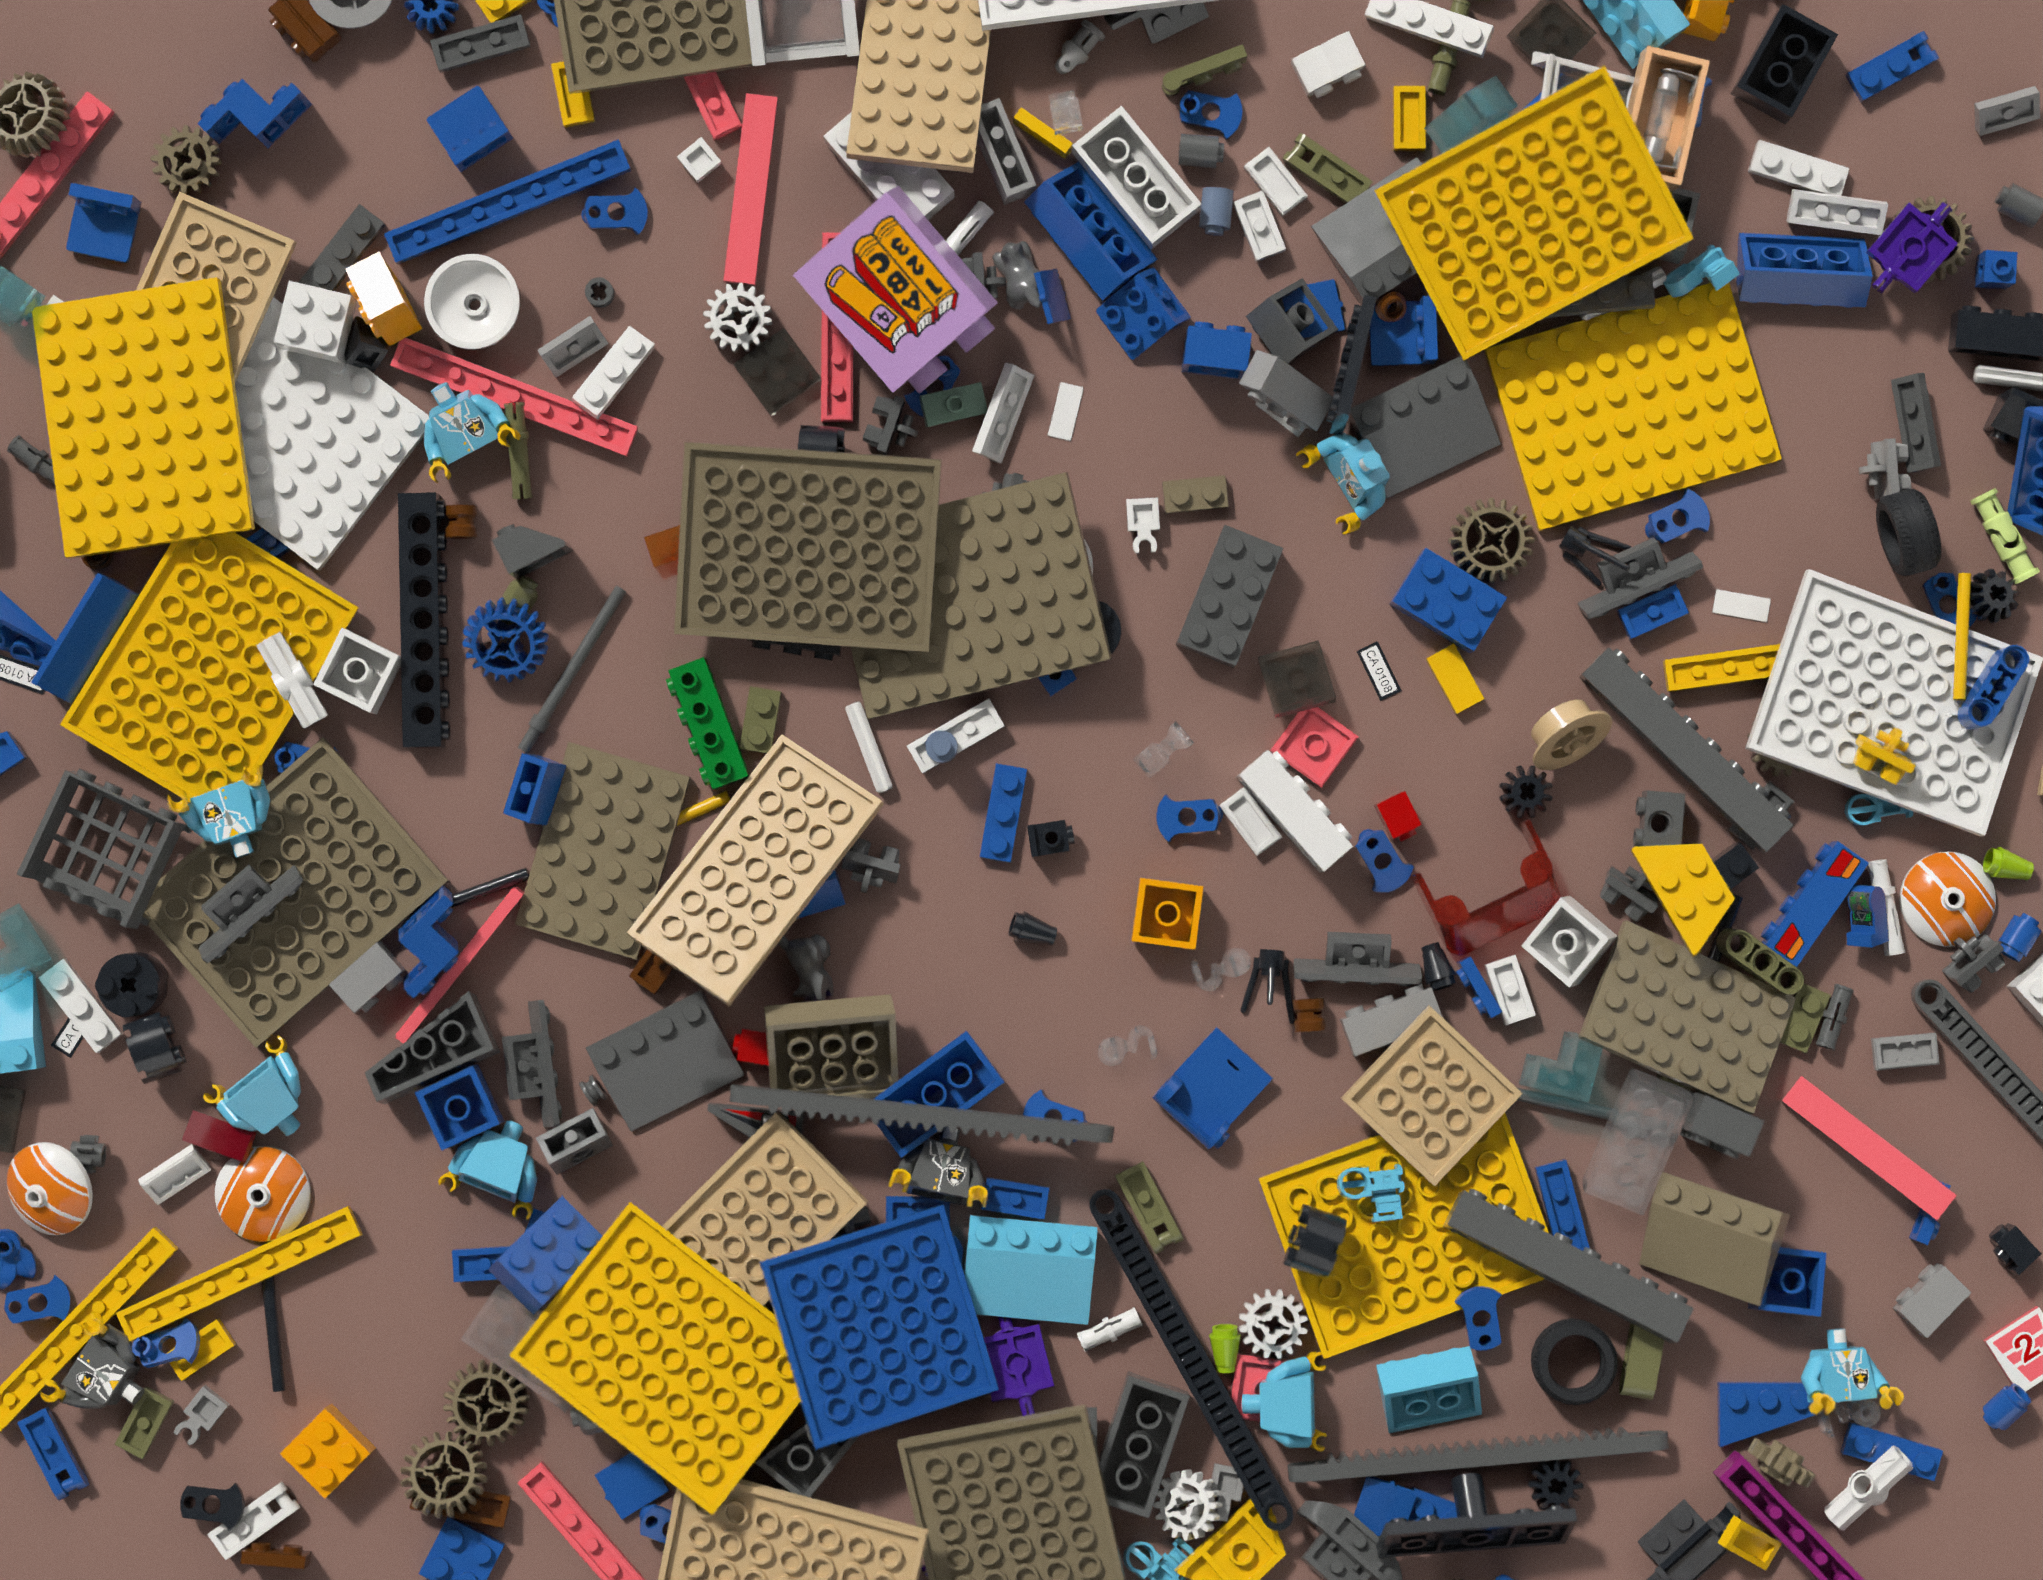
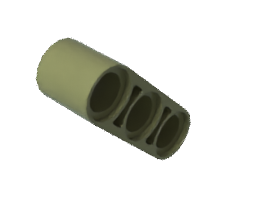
[1717,928,1804,995]
[1619,1323,1664,1400]

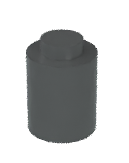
[1178,134,1224,168]
[1995,183,2043,228]

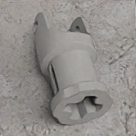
[1055,19,1105,74]

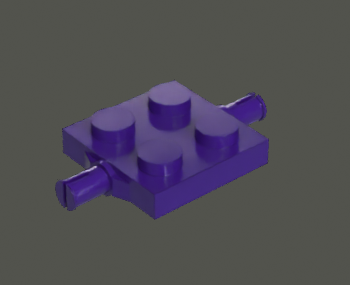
[1866,202,1958,293]
[984,1317,1055,1416]

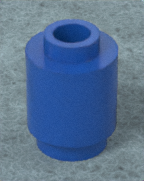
[1998,913,2042,962]
[1983,1383,2031,1430]

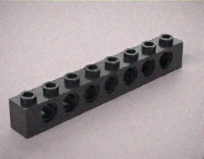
[398,492,451,748]

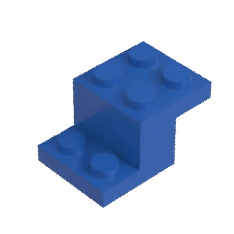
[197,79,312,148]
[398,885,459,998]

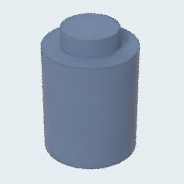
[1199,187,1234,236]
[925,730,958,764]

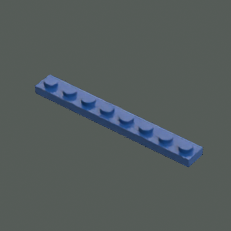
[384,139,632,265]

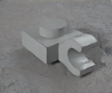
[1210,1463,1243,1522]

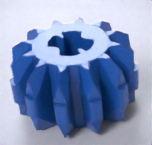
[404,0,459,34]

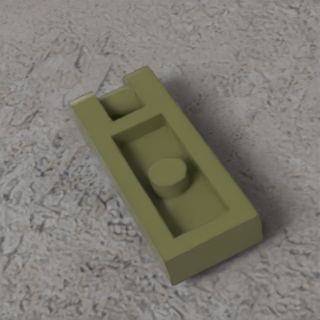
[1162,44,1247,97]
[1282,133,1373,204]
[1115,1161,1184,1254]

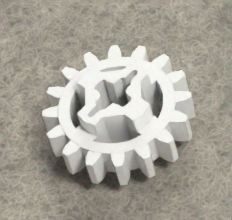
[703,283,772,353]
[1238,1289,1308,1359]
[1153,1469,1222,1541]

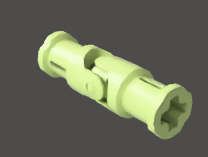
[1970,488,2040,585]

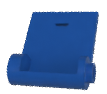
[1152,1027,1273,1150]

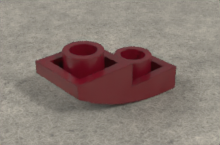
[182,1110,256,1162]

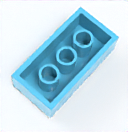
[1583,0,1691,69]

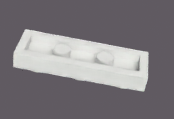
[1748,140,1850,196]
[1786,189,1888,235]
[572,326,655,420]
[972,363,1034,464]
[907,699,1005,774]
[38,958,124,1053]

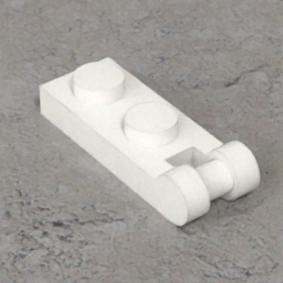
[207,1481,300,1560]

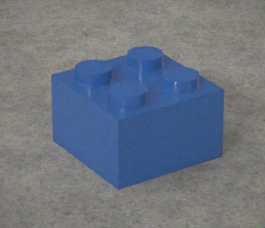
[1181,322,1252,379]
[415,1064,505,1151]
[1748,1247,1827,1317]

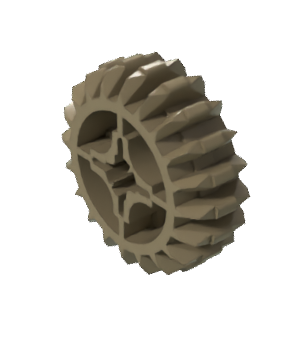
[0,71,71,158]
[1894,196,1974,282]
[1448,497,1535,584]
[443,1359,530,1446]
[400,1431,487,1519]

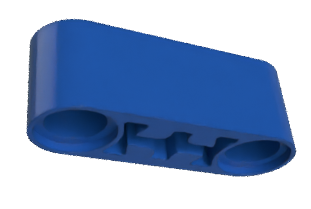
[1957,645,2029,730]

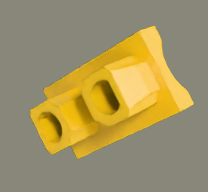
[1853,727,1916,785]

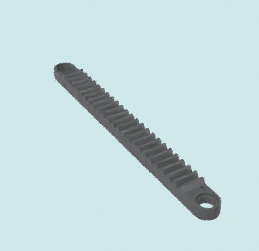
[1911,979,2043,1143]
[729,1085,1115,1145]
[1287,1427,1669,1482]

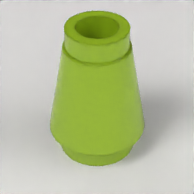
[1983,847,2034,880]
[1209,1324,1241,1373]

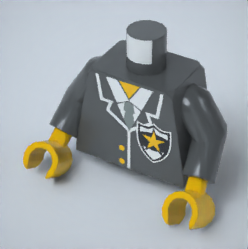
[889,1126,988,1207]
[40,1312,145,1409]

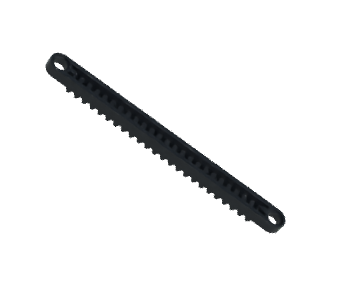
[1089,1189,1294,1531]

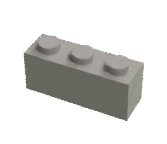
[977,98,1036,205]
[1239,350,1333,431]
[1339,983,1443,1056]

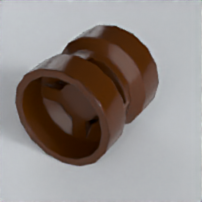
[446,505,477,539]
[1293,998,1326,1032]

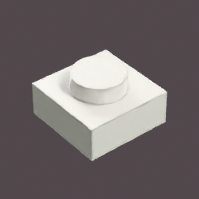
[677,137,722,183]

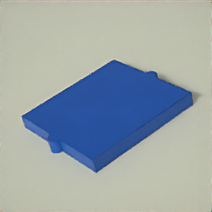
[1034,269,1071,324]
[1283,279,1345,338]
[595,1452,670,1520]
[1354,1476,1417,1536]

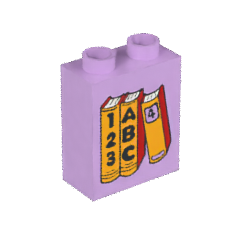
[793,186,998,394]

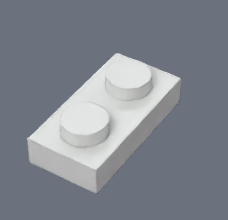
[1233,190,1286,262]
[1484,955,1536,1025]

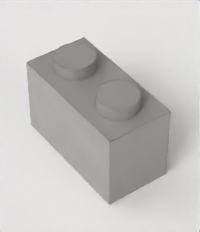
[329,941,406,1013]
[1893,1263,1971,1338]

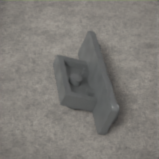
[1104,2,1209,44]
[1578,537,1703,619]
[198,864,304,963]
[1293,932,1422,986]
[502,1000,562,1127]

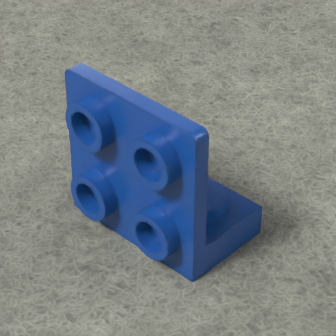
[427,86,513,172]
[66,183,142,263]
[1096,267,1191,360]
[1370,296,1438,366]

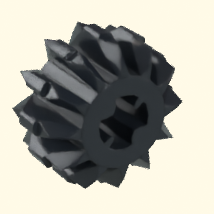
[1970,569,2021,624]
[1499,765,1553,818]
[1528,1460,1583,1510]

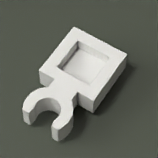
[1126,497,1160,554]

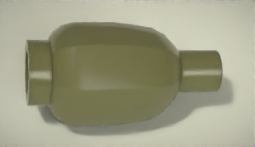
[500,575,539,625]

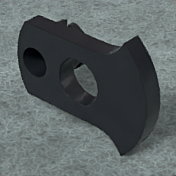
[180,1483,245,1531]

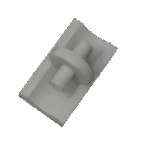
[1859,438,1911,499]

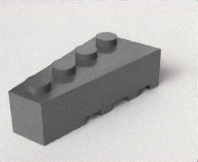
[365,991,500,1105]

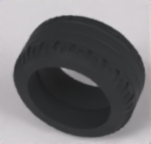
[1876,489,1942,576]
[1531,1318,1618,1405]

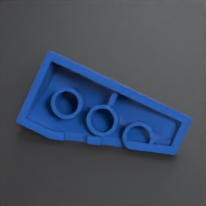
[0,590,56,666]

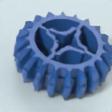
[462,597,549,683]

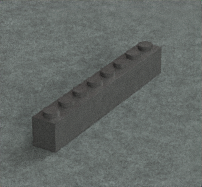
[1580,647,1793,854]
[1443,1188,1694,1344]

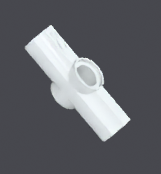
[256,632,328,729]
[1824,1445,1913,1531]

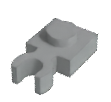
[174,1385,230,1445]

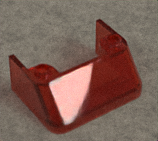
[1410,819,1561,955]

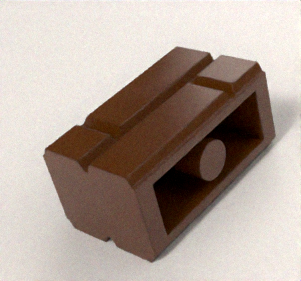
[268,0,342,63]

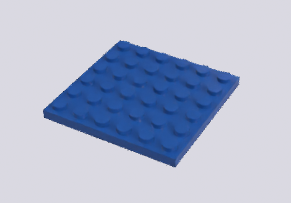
[759,1205,999,1449]

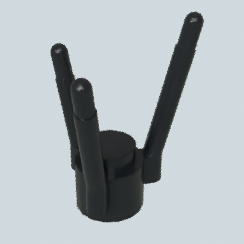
[1559,526,1631,586]
[1241,949,1295,1024]

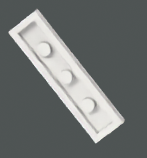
[1364,0,1494,58]

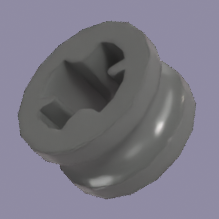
[585,277,615,308]
[579,1074,608,1107]

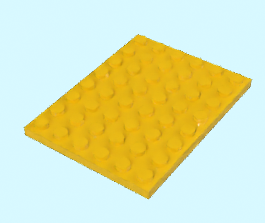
[1374,66,1694,360]
[31,277,255,559]
[1484,282,1782,531]
[60,533,359,803]
[1258,1113,1549,1359]
[509,1202,800,1515]

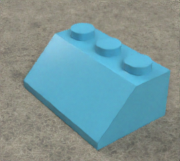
[1376,1346,1482,1433]

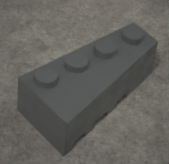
[755,1422,860,1498]

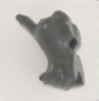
[992,241,1041,310]
[778,934,834,1001]

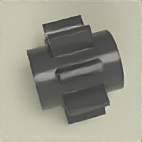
[70,1134,107,1174]

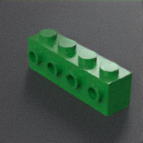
[666,657,750,790]

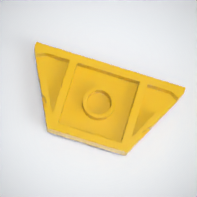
[1631,844,1735,957]
[1174,1498,1286,1580]

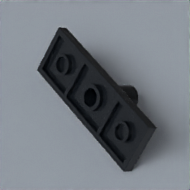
[1376,1473,1577,1558]

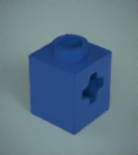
[1975,250,2018,290]

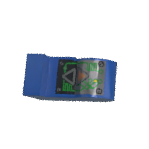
[1846,885,1889,948]

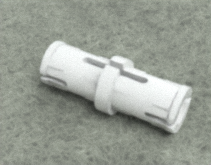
[1077,1307,1143,1352]

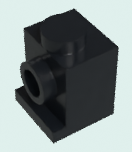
[1027,820,1075,857]
[1989,1223,2042,1276]

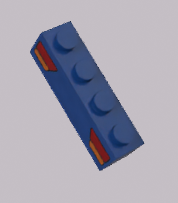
[1761,841,1869,967]

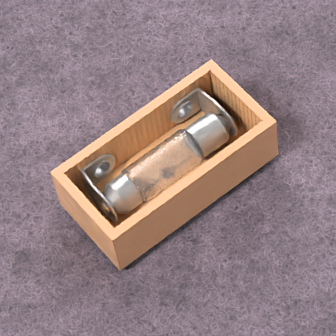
[1628,46,1710,191]

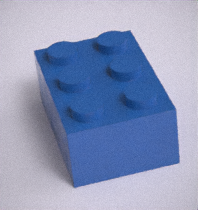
[1389,548,1507,654]
[488,1196,603,1315]

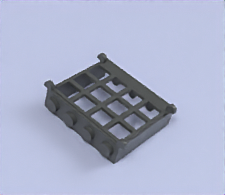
[17,768,192,929]

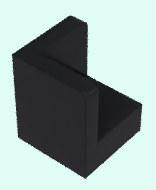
[344,316,389,372]

